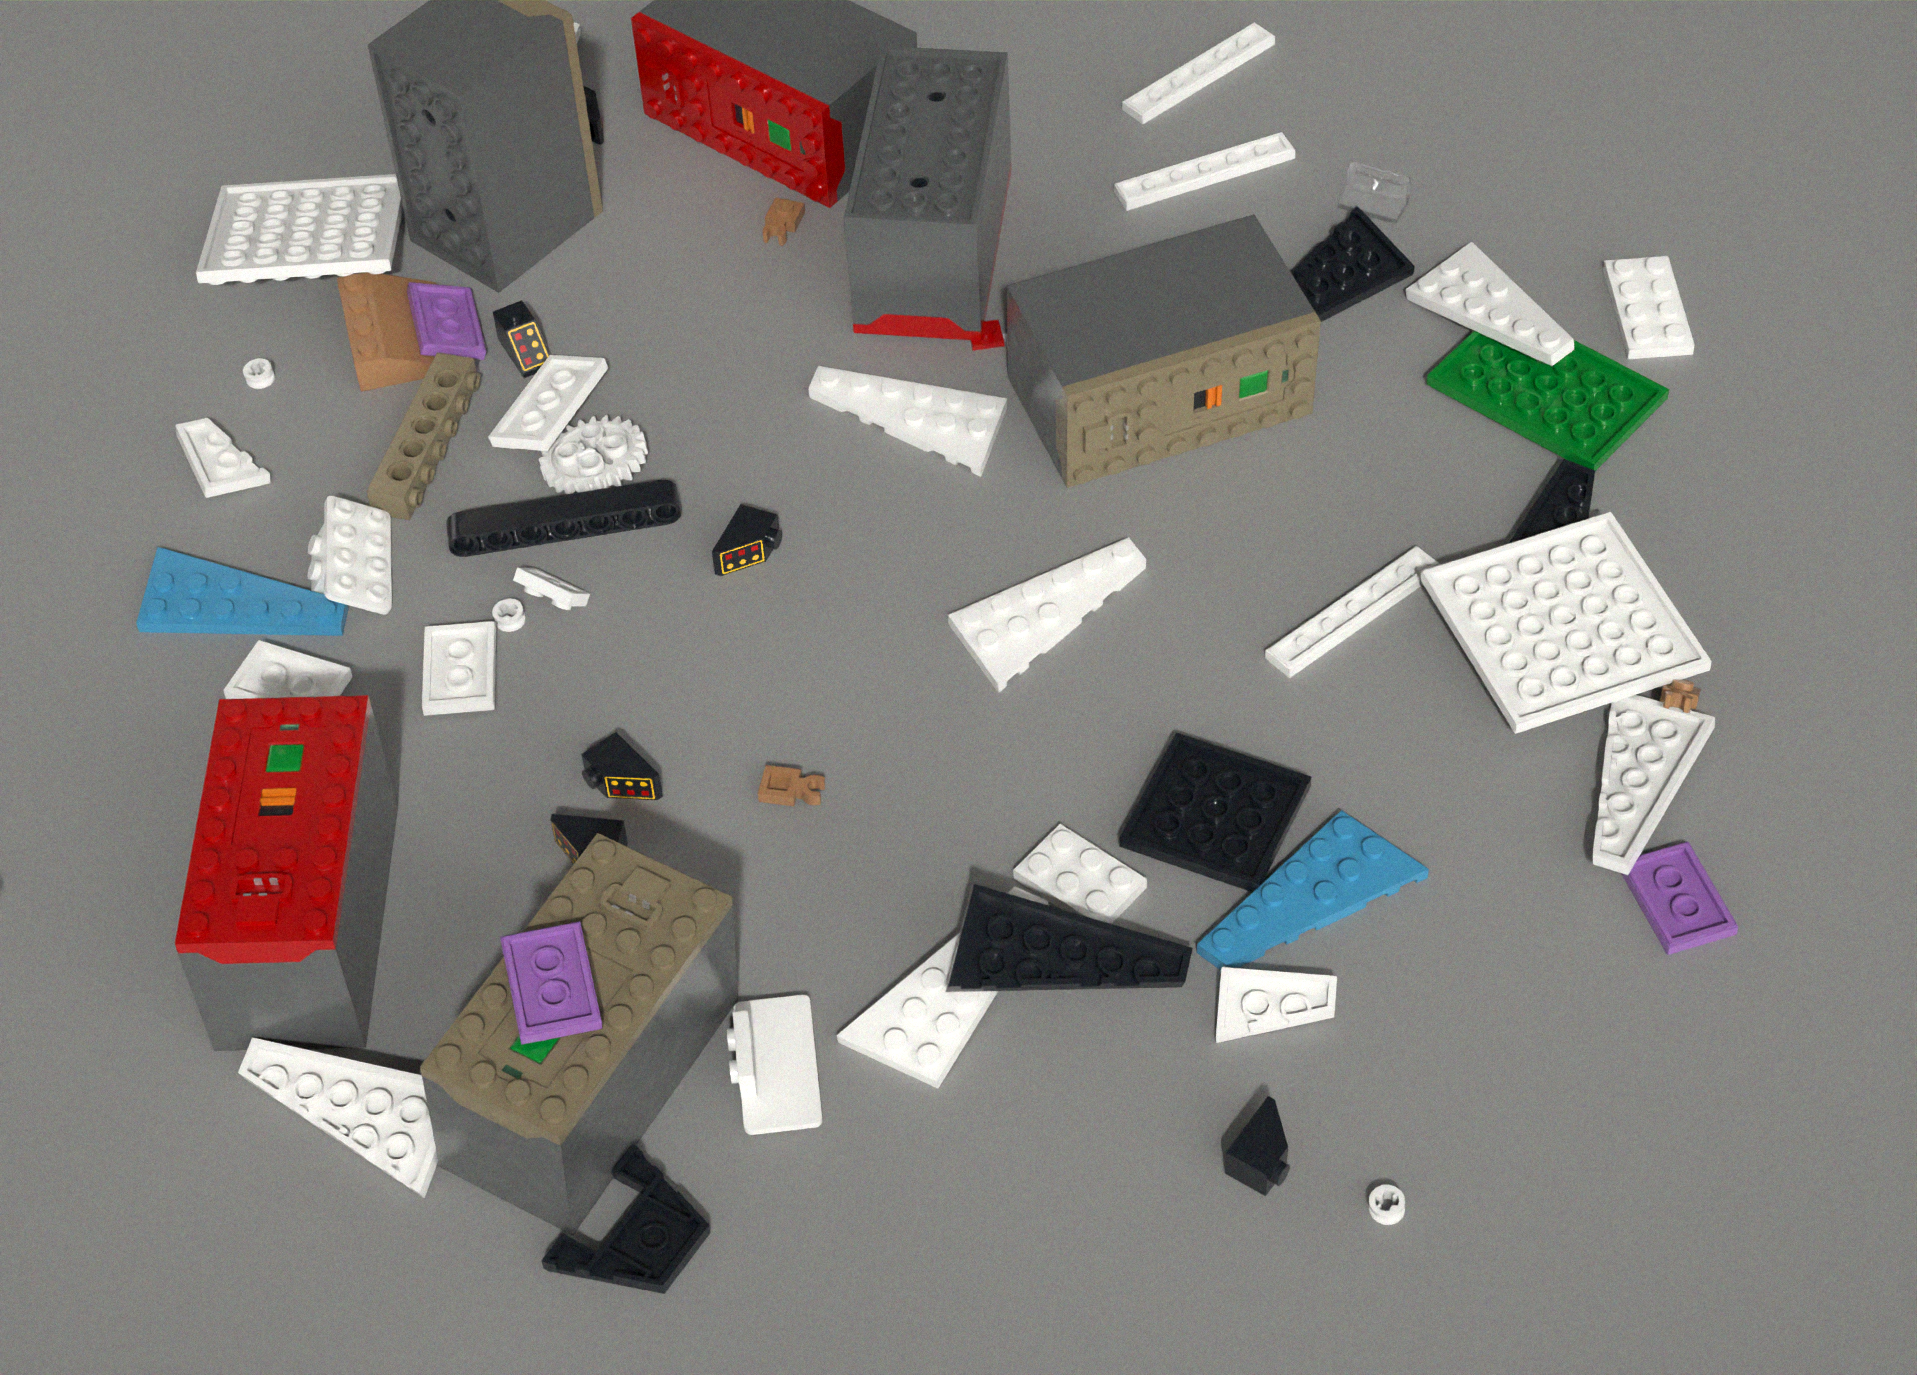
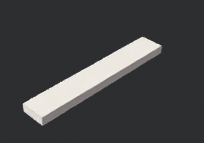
[1122,22,1275,124]
[1114,132,1295,211]
[1265,546,1441,678]

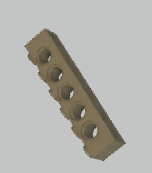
[366,352,480,521]

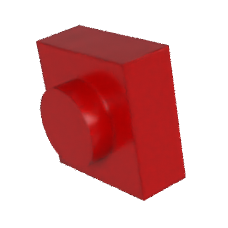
[970,319,1004,351]

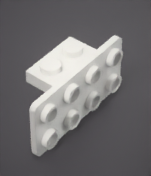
[307,496,392,615]
[727,995,822,1135]

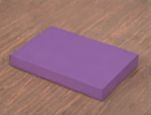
[406,282,486,360]
[1621,841,1739,955]
[500,921,603,1045]

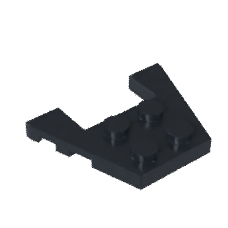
[541,1144,711,1294]

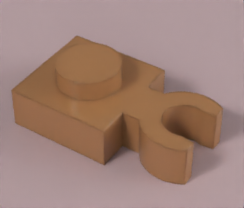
[762,197,805,246]
[1660,679,1701,713]
[758,765,825,806]

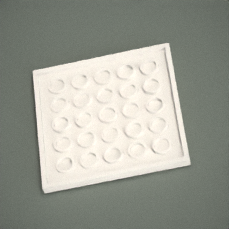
[196,174,403,285]
[1421,512,1712,734]

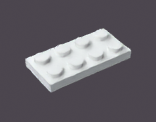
[1603,256,1695,359]
[488,355,608,451]

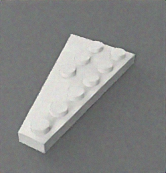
[948,537,1146,693]
[238,1037,438,1198]

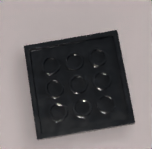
[1119,732,1312,892]

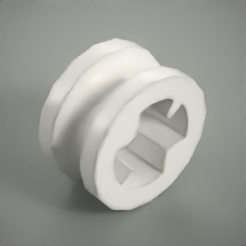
[243,358,275,389]
[492,598,526,632]
[1369,1185,1405,1225]

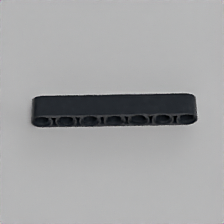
[446,480,681,557]

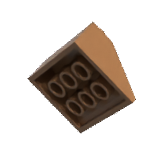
[337,272,437,392]

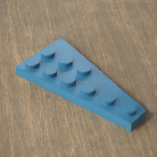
[136,547,349,636]
[1197,810,1429,970]

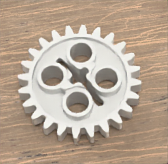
[539,415,648,495]

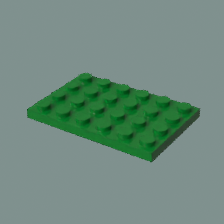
[1427,331,1669,472]

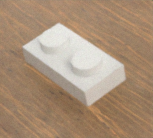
[513,568,590,610]

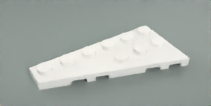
[1405,242,1574,366]
[809,366,1007,477]
[1593,695,1715,875]
[836,887,1049,1089]

